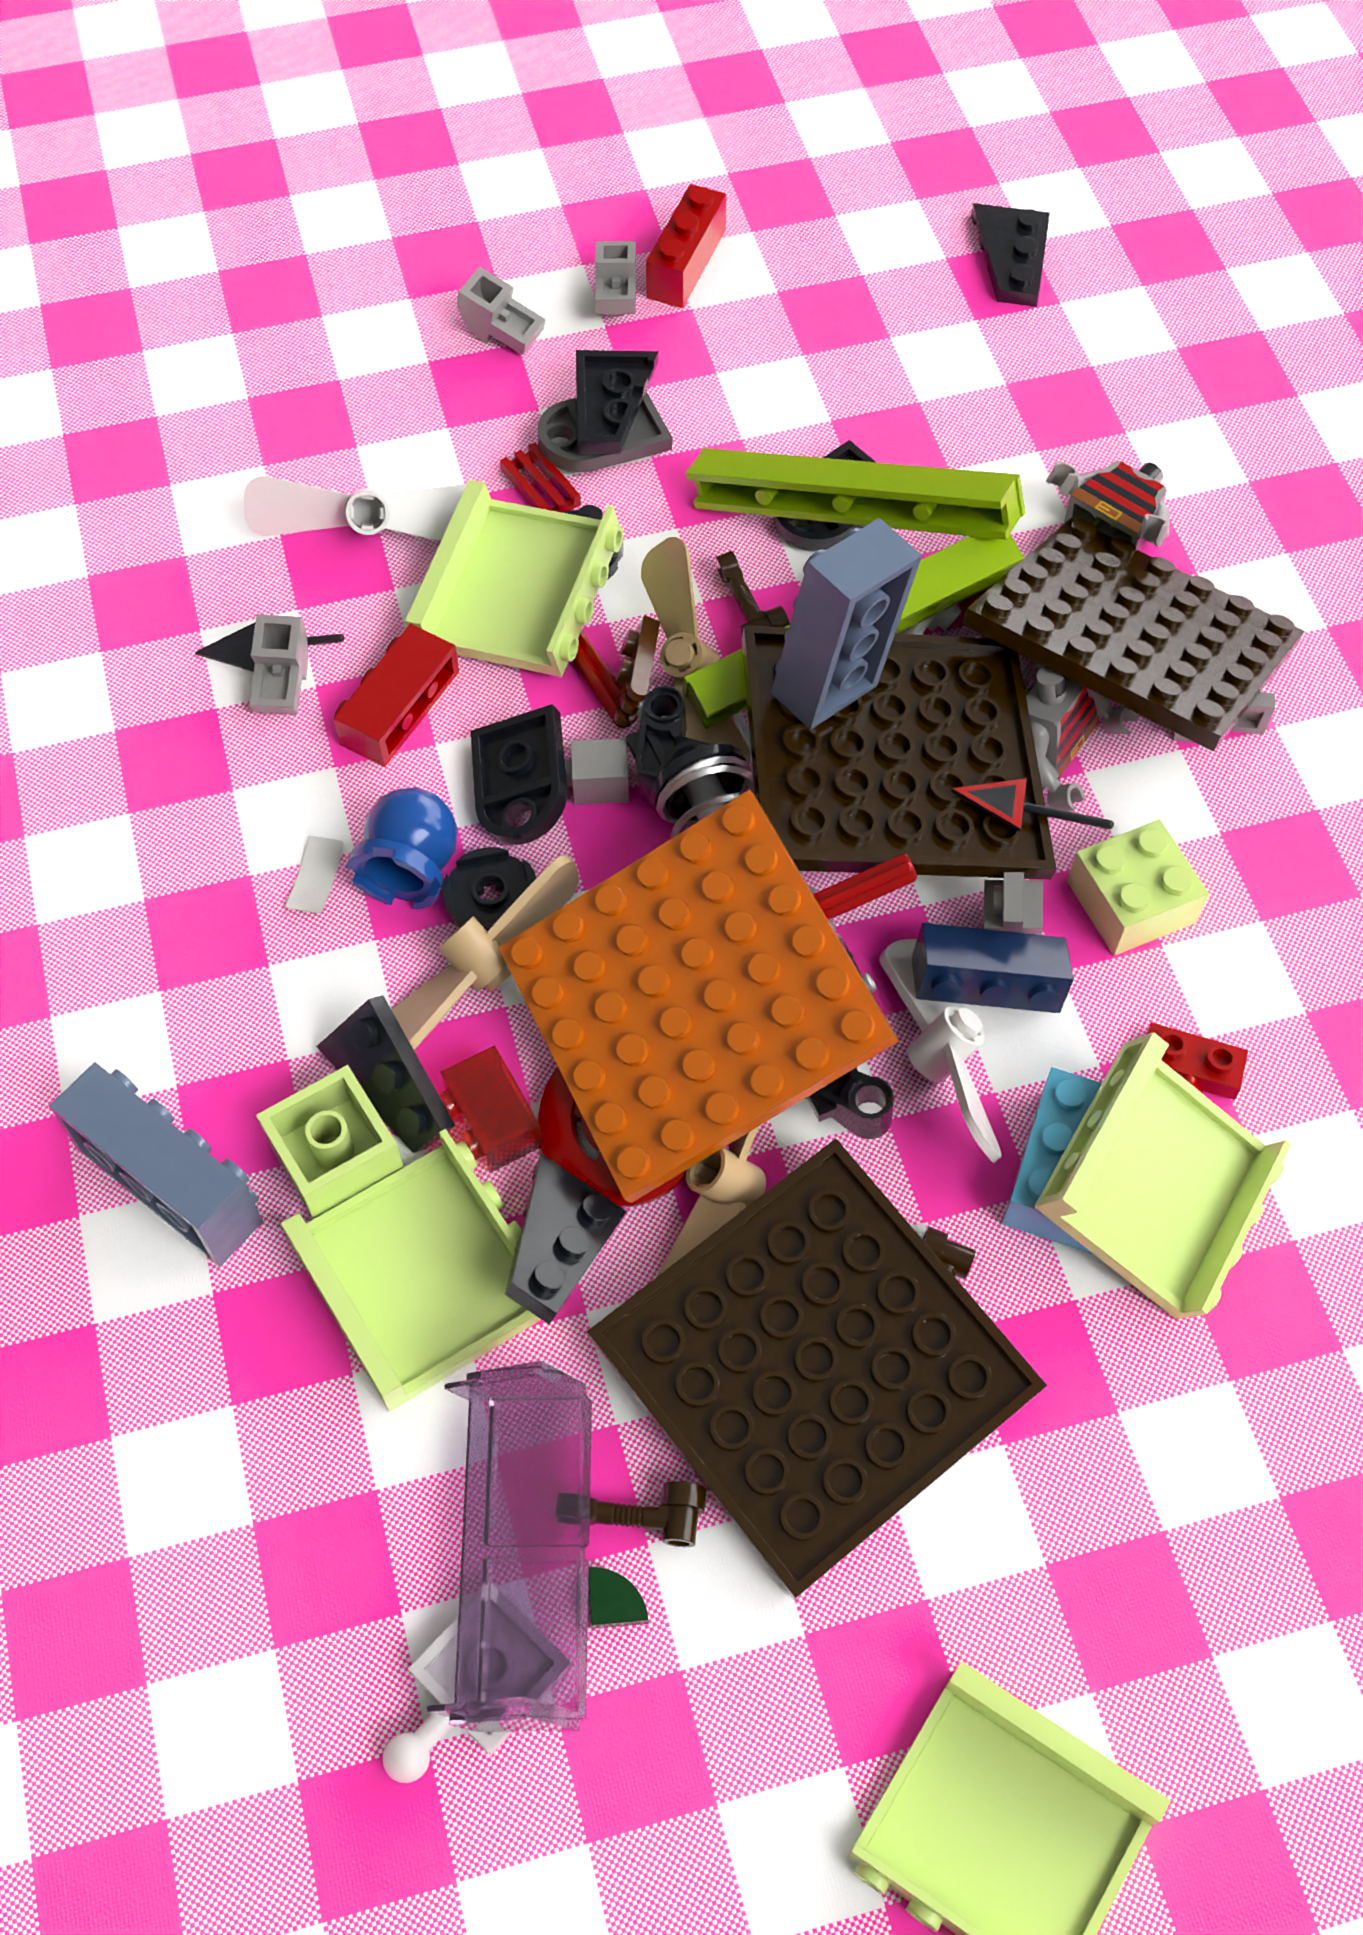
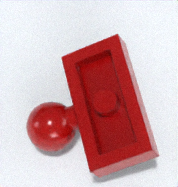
[1146,1022,1248,1100]

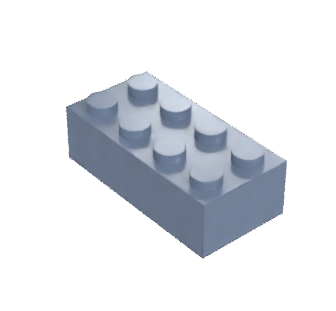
[771,518,922,730]
[49,1062,264,1267]

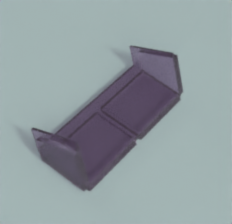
[427,1361,592,1732]

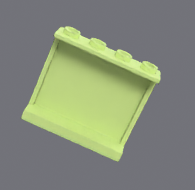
[405,479,623,677]
[1034,1032,1291,1319]
[281,1129,541,1412]
[847,1661,1171,1935]

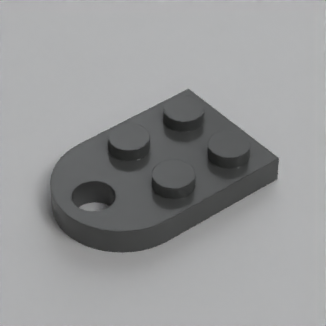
[538,391,673,472]

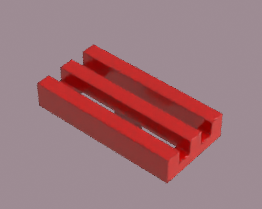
[500,442,581,513]

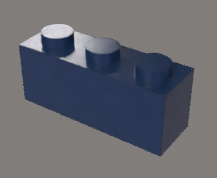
[911,923,1074,1013]

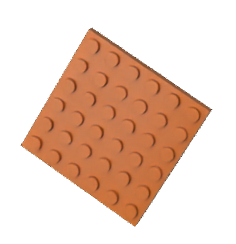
[498,789,899,1203]

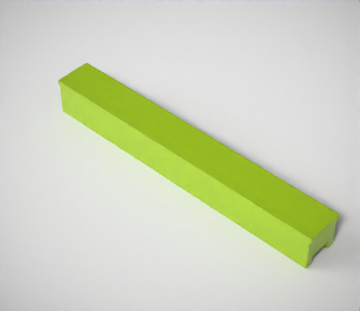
[685,448,1026,540]
[682,534,1024,729]

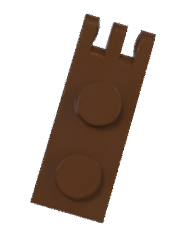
[614,615,660,727]

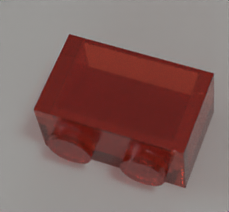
[438,1045,543,1173]

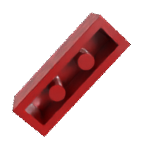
[646,184,727,309]
[333,623,460,767]

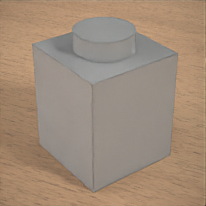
[565,738,629,805]

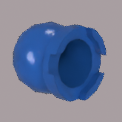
[346,787,458,910]

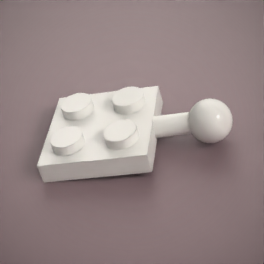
[383,1582,573,1783]

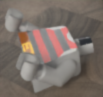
[1046,461,1170,551]
[1026,667,1139,811]

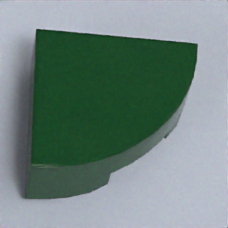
[588,1567,649,1629]

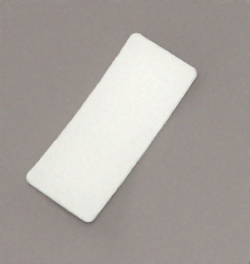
[285,835,344,913]

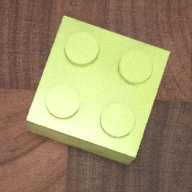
[1067,819,1209,956]
[256,1065,404,1219]

